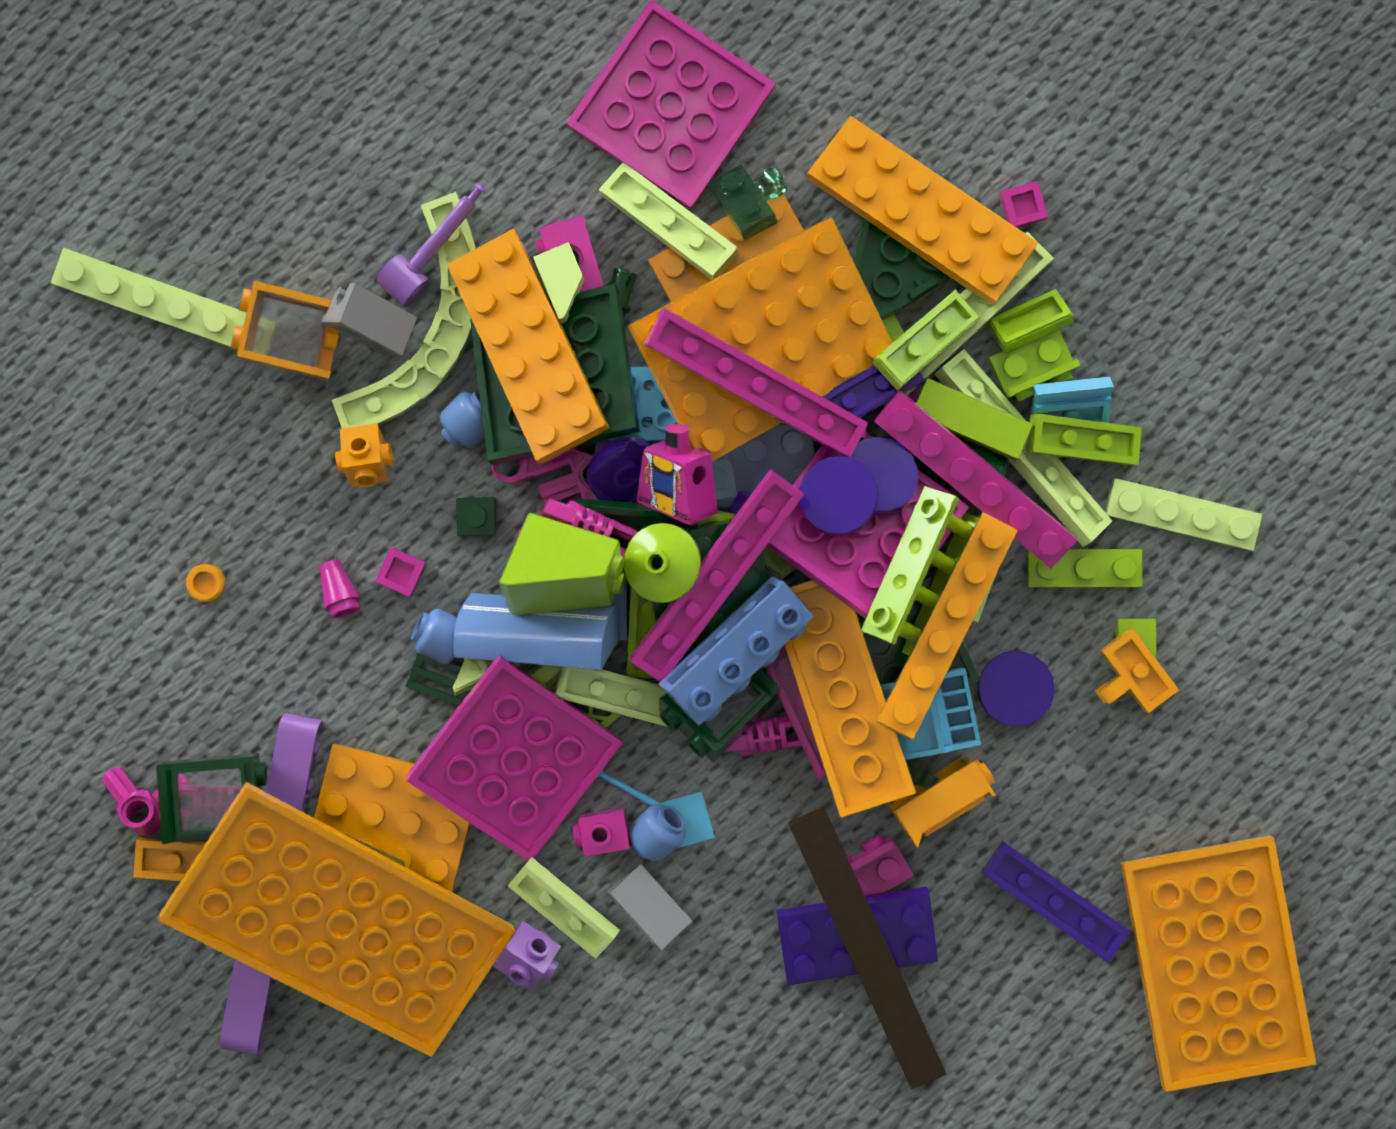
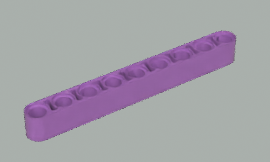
[220,713,324,1055]

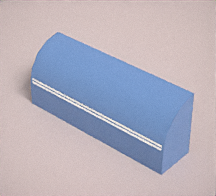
[453,593,620,670]

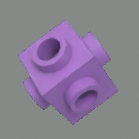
[493,921,561,991]

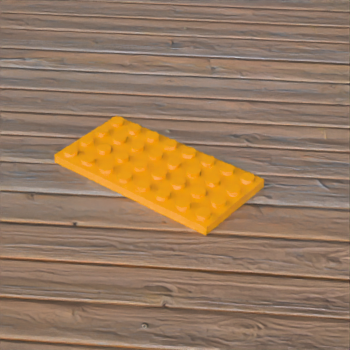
[159,782,515,1057]

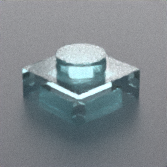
[712,457,737,499]

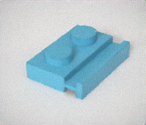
[1031,377,1114,423]

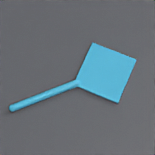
[598,770,715,848]

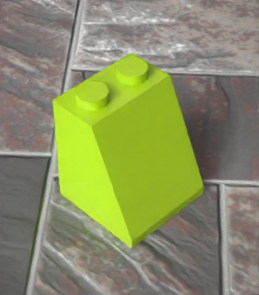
[499,513,627,615]

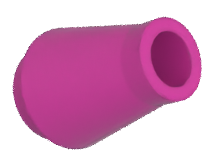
[318,559,361,619]

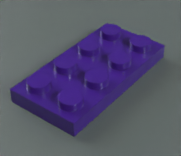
[776,886,938,985]

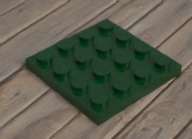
[470,284,640,465]

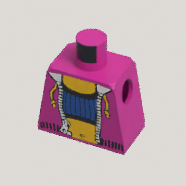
[637,424,717,525]

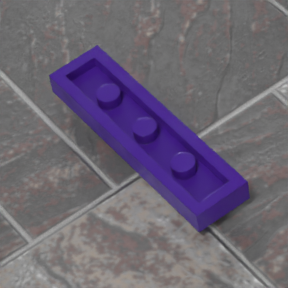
[981,841,1130,963]

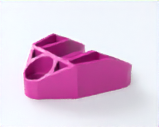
[491,449,597,537]

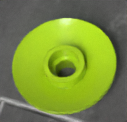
[624,523,701,603]

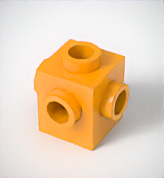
[335,423,394,487]

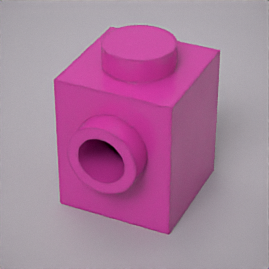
[573,807,631,856]

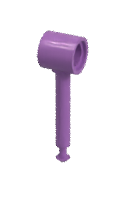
[376,183,486,308]

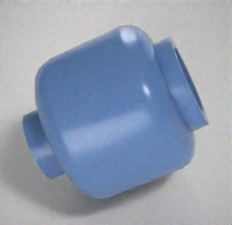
[440,391,485,448]
[411,609,457,664]
[629,804,686,862]

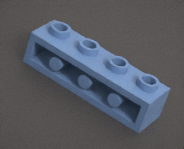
[659,576,814,725]

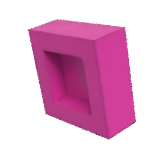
[999,181,1048,228]
[375,547,427,597]

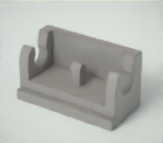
[321,283,417,356]
[606,864,692,951]

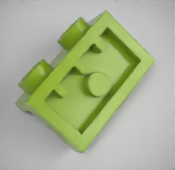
[988,330,1081,402]

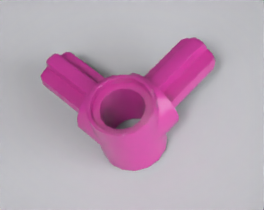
[102,767,191,836]

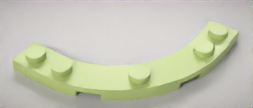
[332,192,476,429]

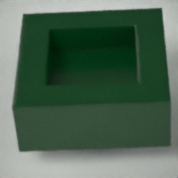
[456,497,496,536]

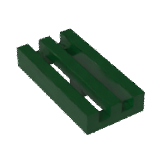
[405,653,473,706]

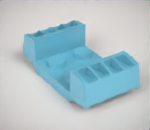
[881,667,981,760]

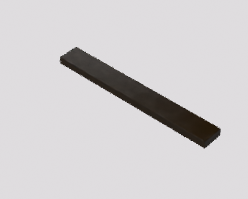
[788,807,947,1090]

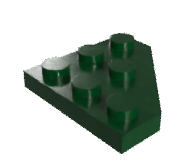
[853,217,951,321]

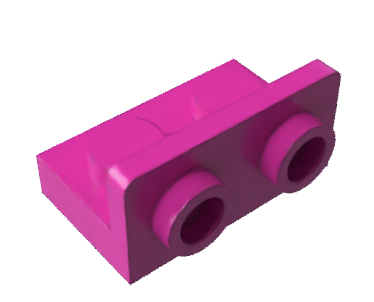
[846,834,914,896]

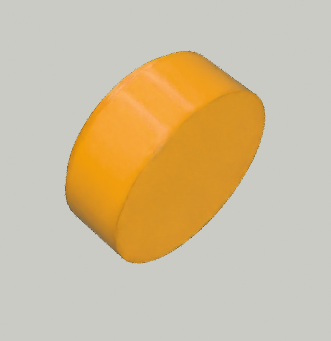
[186,564,226,602]

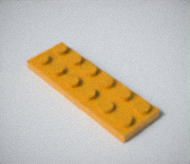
[806,116,1038,306]
[447,228,609,464]
[784,580,917,818]

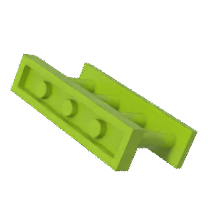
[861,486,979,656]

